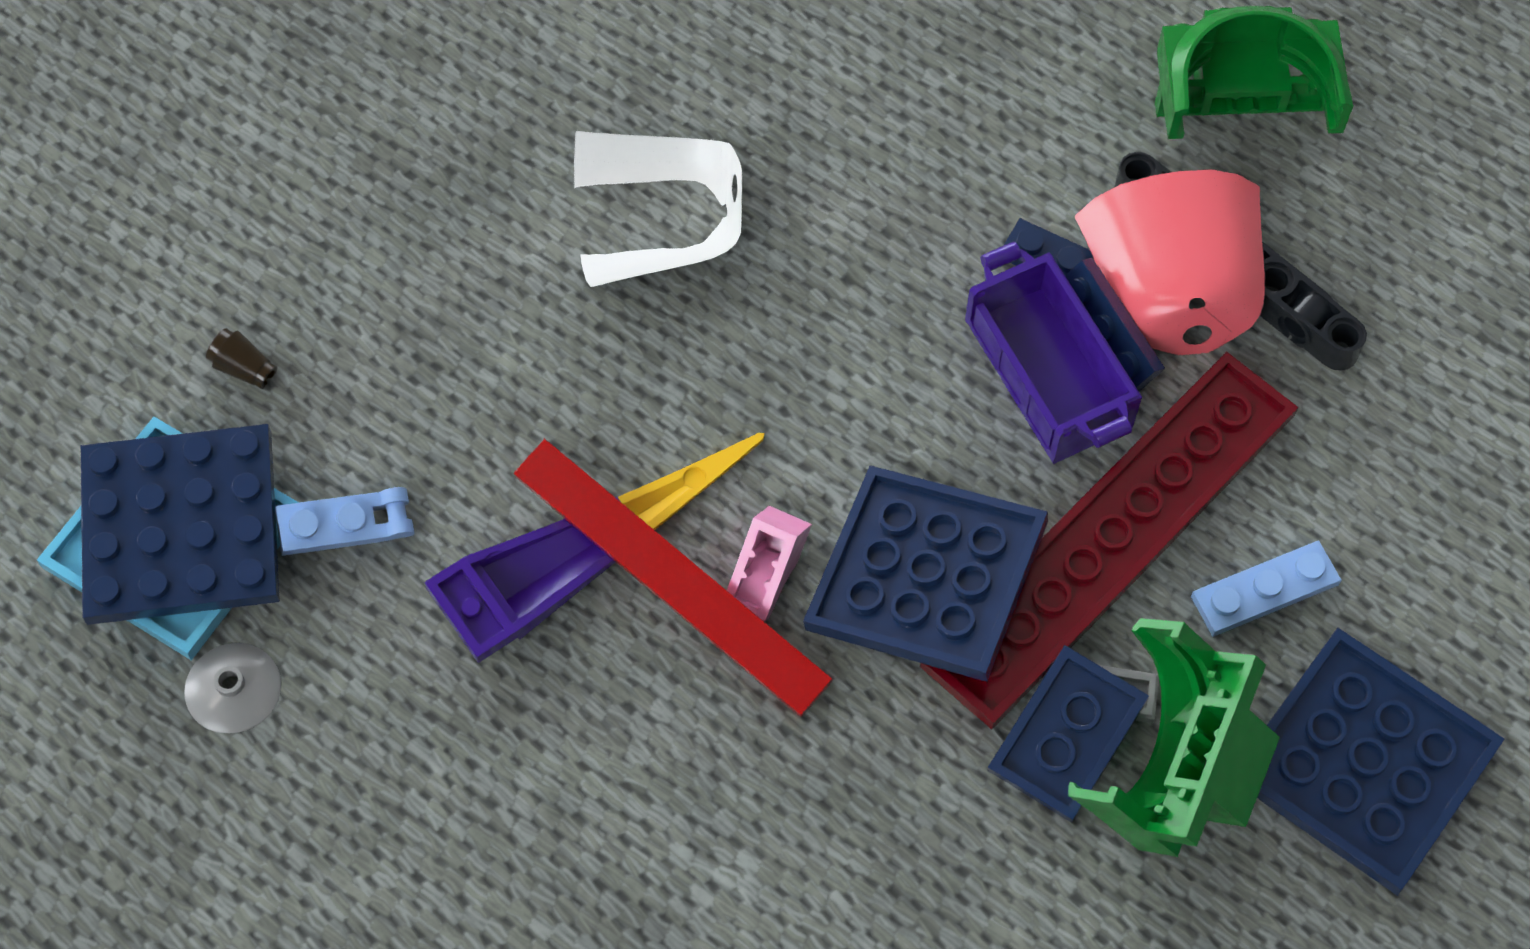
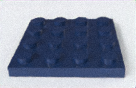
[80,424,280,625]
[803,465,1048,682]
[1257,627,1505,896]

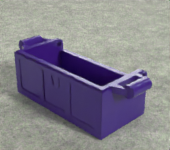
[965,241,1142,464]

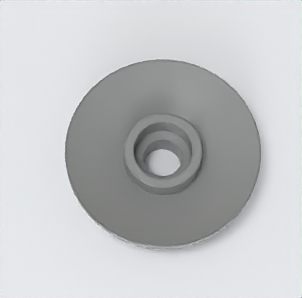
[184,643,281,734]

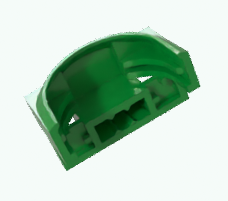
[1155,6,1354,139]
[1068,618,1280,857]

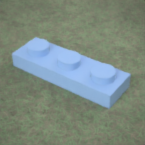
[1191,540,1341,637]

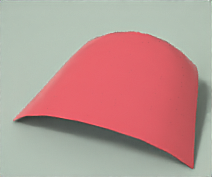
[1075,169,1265,356]

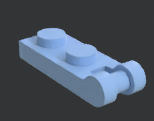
[275,487,415,556]

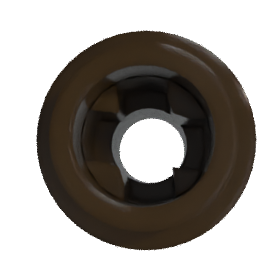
[206,328,277,389]

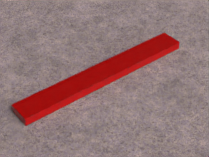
[513,438,832,717]

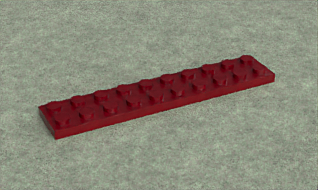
[920,351,1298,729]

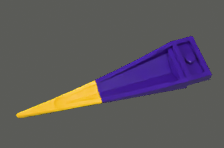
[424,433,765,663]

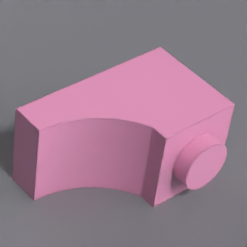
[727,506,812,621]

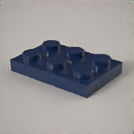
[988,645,1149,823]

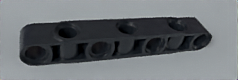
[1114,152,1367,371]

